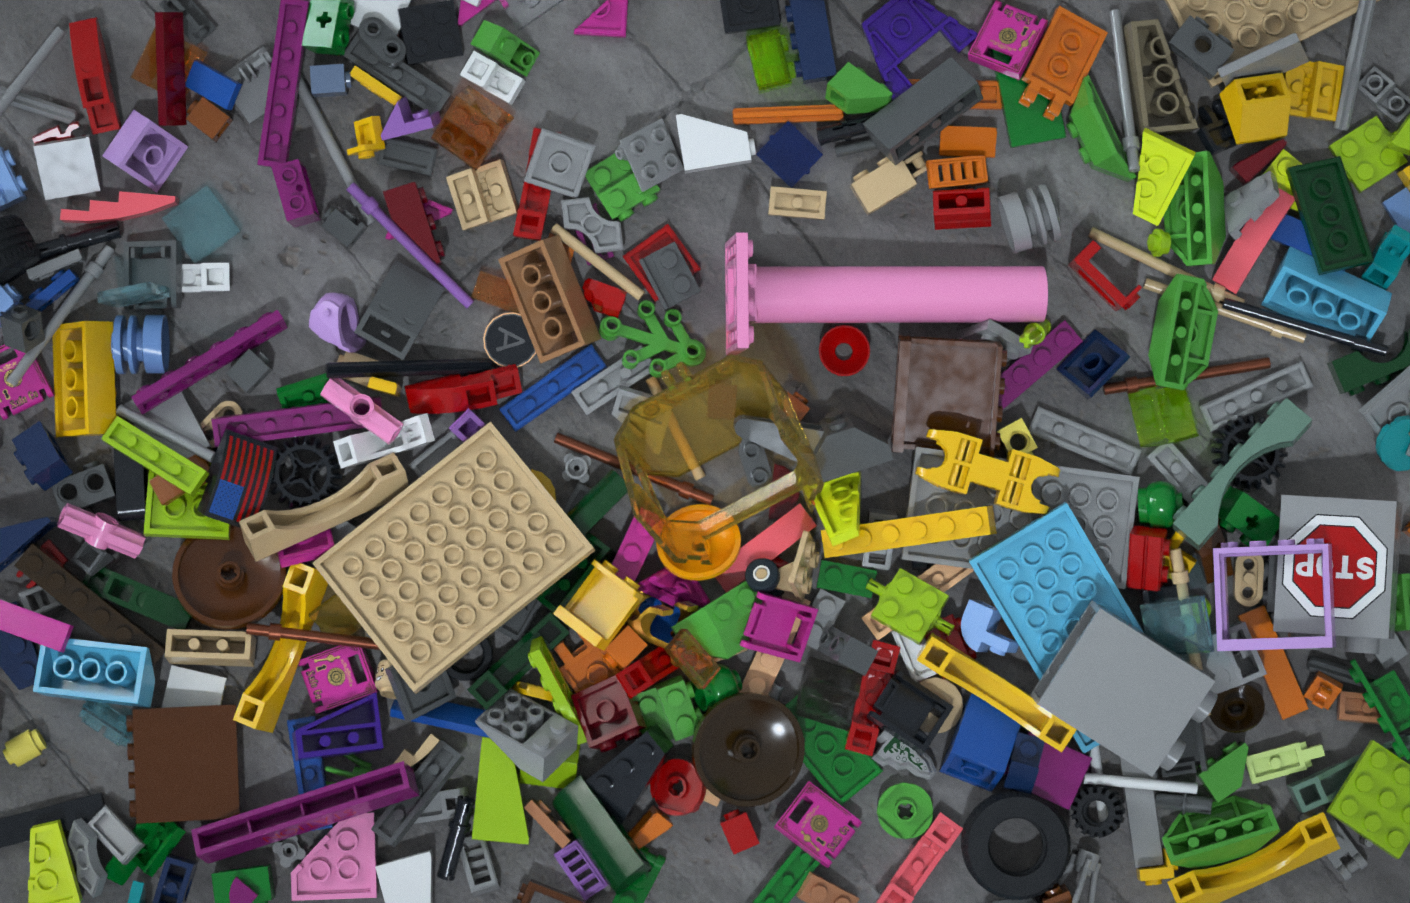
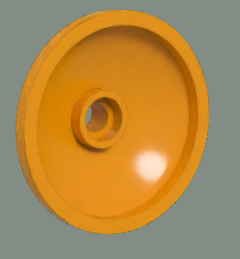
[656,504,741,581]

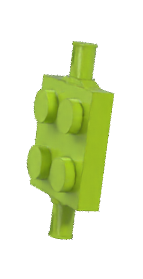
[1328,116,1408,194]
[866,568,955,645]

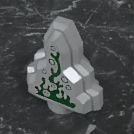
[871,730,937,780]

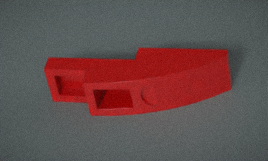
[69,17,122,135]
[404,364,522,414]

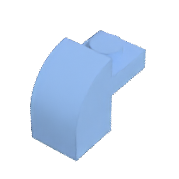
[961,599,1019,656]

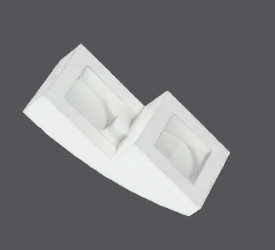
[460,51,526,106]
[182,263,230,293]

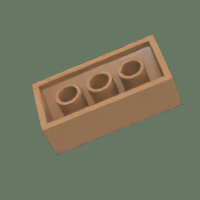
[498,235,601,364]

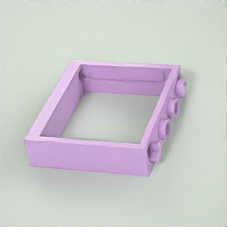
[1213,538,1336,651]

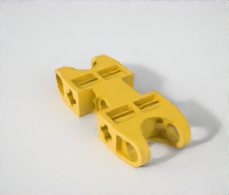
[915,429,1061,514]

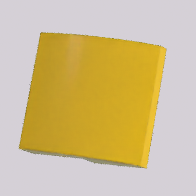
[1283,61,1344,122]

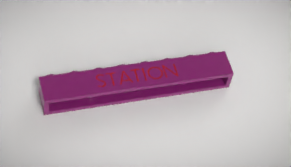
[191,761,420,864]

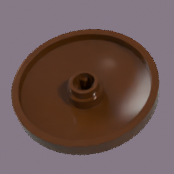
[172,525,287,630]

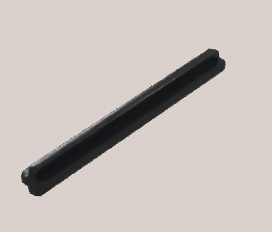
[325,358,493,378]

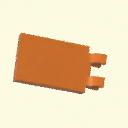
[1018,6,1108,121]
[553,633,623,693]

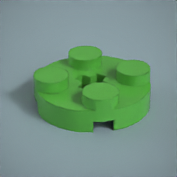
[876,782,933,839]

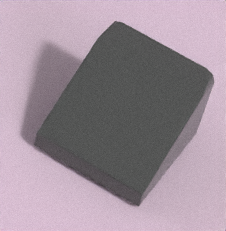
[70,541,115,576]

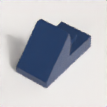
[1003,732,1045,794]

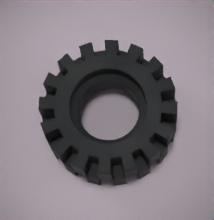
[1071,785,1126,838]

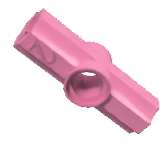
[320,378,404,445]
[57,503,146,558]

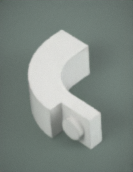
[333,413,435,469]

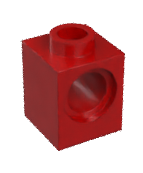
[720,808,760,855]

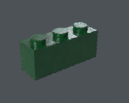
[536,532,616,612]

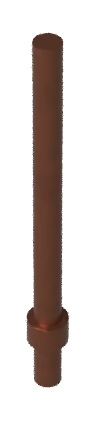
[1103,357,1271,395]
[554,433,714,505]
[246,623,380,650]

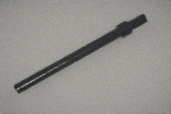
[1222,298,1388,357]

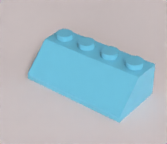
[1261,246,1392,340]
[33,639,155,708]

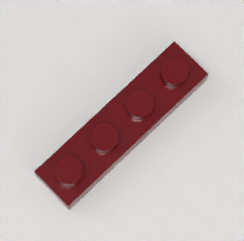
[155,12,187,126]

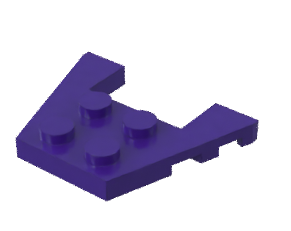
[861,0,978,101]

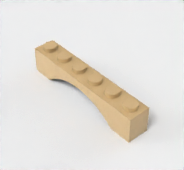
[239,452,409,562]

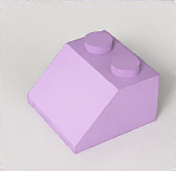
[102,110,188,193]

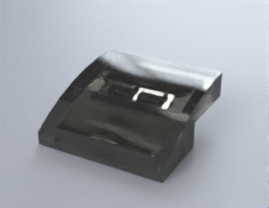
[794,656,862,731]

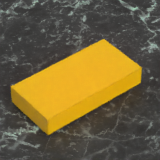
[367,377,402,397]

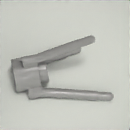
[1055,848,1101,903]

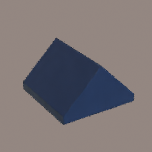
[1056,329,1130,400]

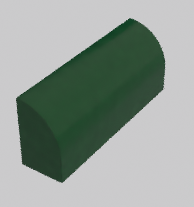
[567,469,632,536]
[552,775,652,895]

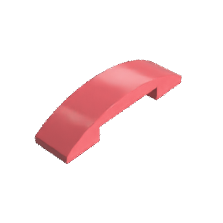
[1212,188,1295,294]
[715,503,817,593]
[876,812,963,903]

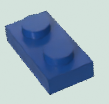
[25,269,80,312]

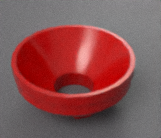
[819,325,870,377]

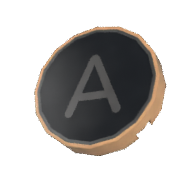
[483,312,536,368]

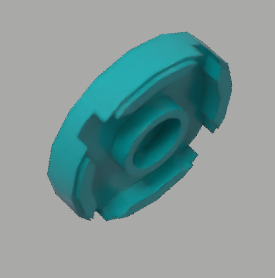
[1375,416,1410,471]

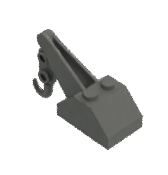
[733,411,893,517]

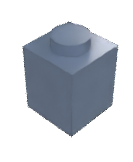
[310,64,352,98]

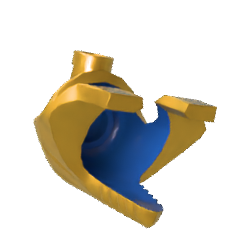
[627,582,698,654]

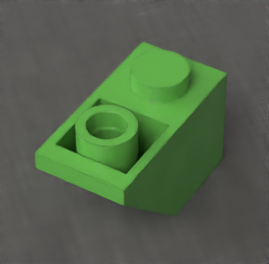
[471,20,540,77]
[825,62,893,114]
[1195,741,1249,803]

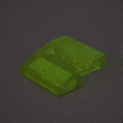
[1128,387,1199,447]

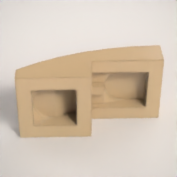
[394,733,442,767]

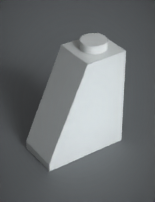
[676,114,756,174]

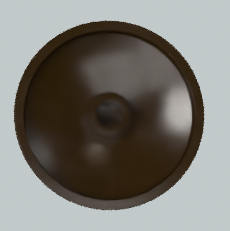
[691,692,805,807]

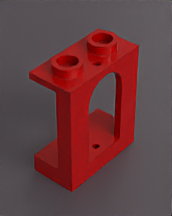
[1068,240,1142,312]

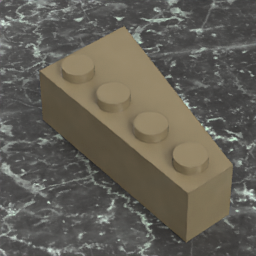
[1123,19,1199,137]

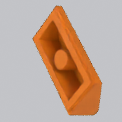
[939,126,997,158]

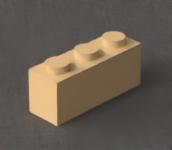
[165,629,256,667]

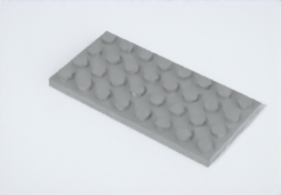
[901,447,1140,589]

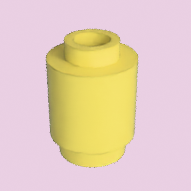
[2,728,47,767]

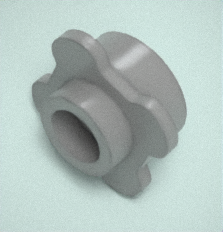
[562,453,592,483]
[272,836,306,868]

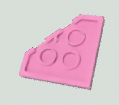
[291,812,378,901]

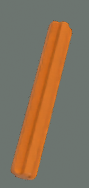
[732,104,844,125]

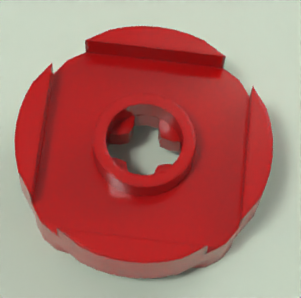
[650,759,706,816]

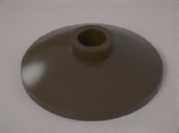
[1209,684,1265,733]

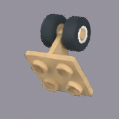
[745,531,820,602]

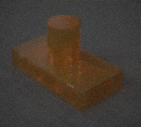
[471,271,520,314]
[664,629,721,689]

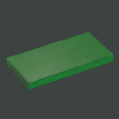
[990,35,1066,148]
[785,684,883,806]

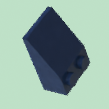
[0,517,59,573]

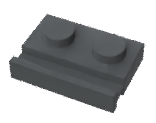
[639,241,701,311]

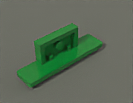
[1348,658,1410,761]
[104,822,186,886]

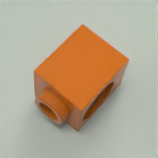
[599,625,647,670]

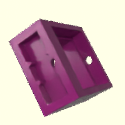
[271,159,321,228]

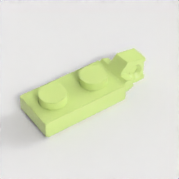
[1246,741,1325,784]

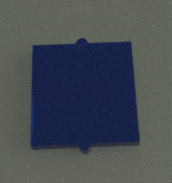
[756,121,823,188]

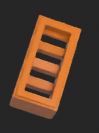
[926,155,988,189]
[628,805,673,849]

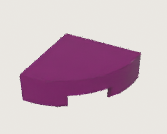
[229,876,259,903]

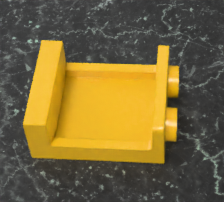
[553,559,644,651]

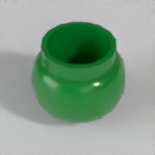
[1138,481,1184,529]
[690,663,742,712]

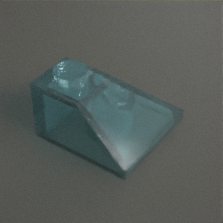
[1140,595,1215,654]

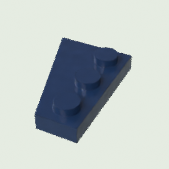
[0,601,39,690]

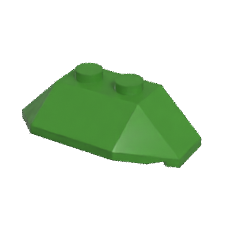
[1066,75,1137,182]
[1164,151,1226,266]
[1148,274,1218,390]
[671,581,763,660]
[1162,795,1280,870]

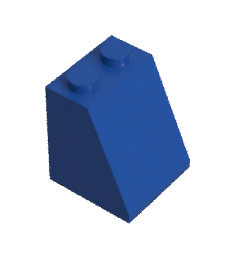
[939,693,1021,792]

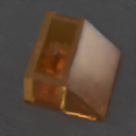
[431,85,514,171]

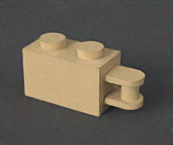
[850,151,927,216]

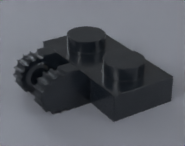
[1196,99,1236,156]

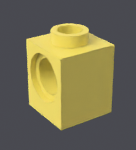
[996,418,1038,455]

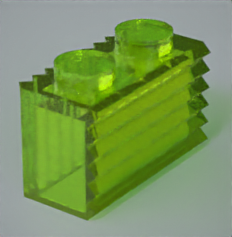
[745,29,796,94]

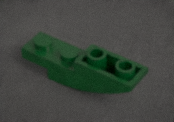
[82,568,192,630]

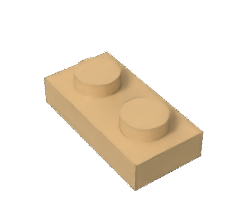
[768,186,827,220]

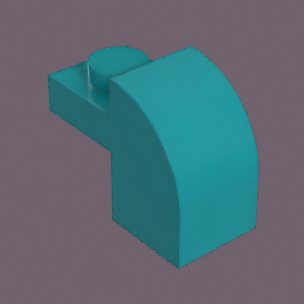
[1360,224,1410,290]

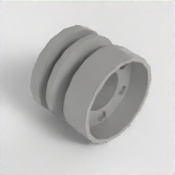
[997,184,1061,254]

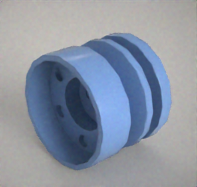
[111,315,170,374]

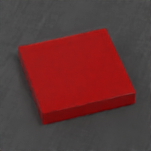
[622,224,701,302]

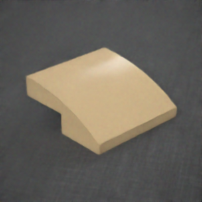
[446,159,519,230]

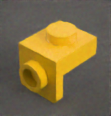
[347,116,385,160]
[1136,848,1178,885]

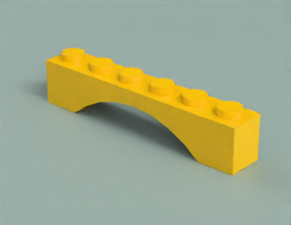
[821,505,997,558]
[233,563,328,733]
[917,633,1077,752]
[1167,812,1341,903]

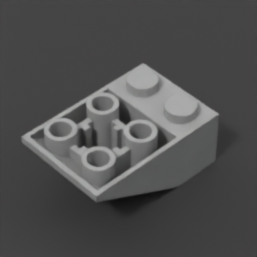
[1172,621,1267,694]
[475,688,578,782]

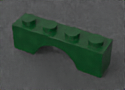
[1327,329,1410,396]
[467,611,570,710]

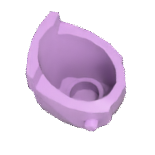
[309,293,366,353]

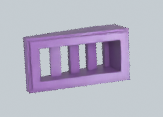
[553,839,608,900]

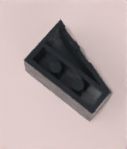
[585,723,674,825]

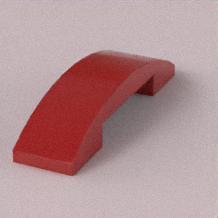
[513,128,561,241]
[615,636,691,699]
[845,640,900,757]

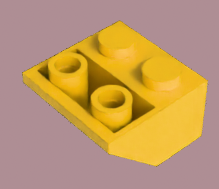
[1219,73,1291,145]

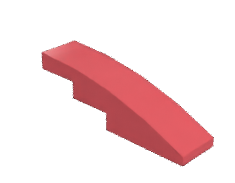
[60,191,179,224]

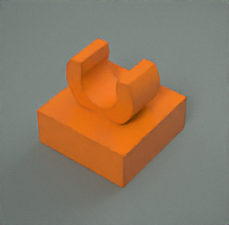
[1303,670,1343,710]

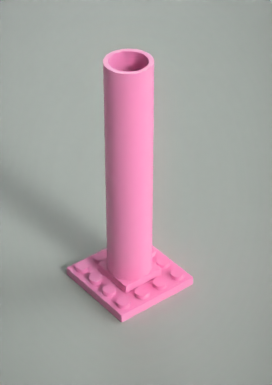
[725,233,1048,355]

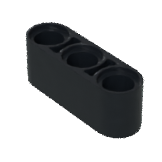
[114,449,148,521]

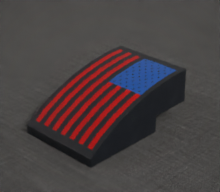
[197,429,277,528]

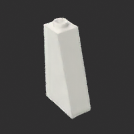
[375,849,433,903]

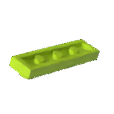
[101,416,209,498]
[528,636,587,745]

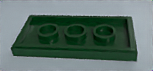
[1286,156,1374,275]

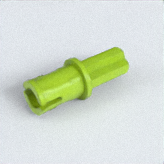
[1019,318,1051,348]

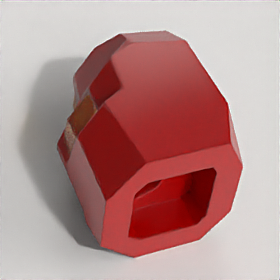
[582,278,627,318]

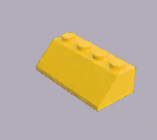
[52,321,117,437]

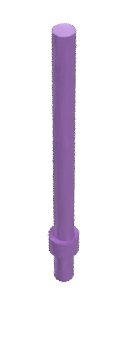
[346,182,474,309]

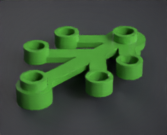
[599,300,706,378]

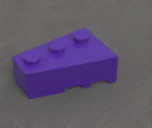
[292,692,384,761]

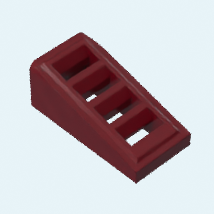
[1229,139,1287,185]

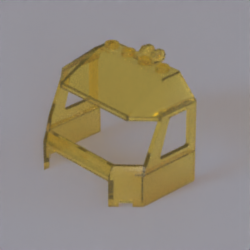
[613,354,824,565]

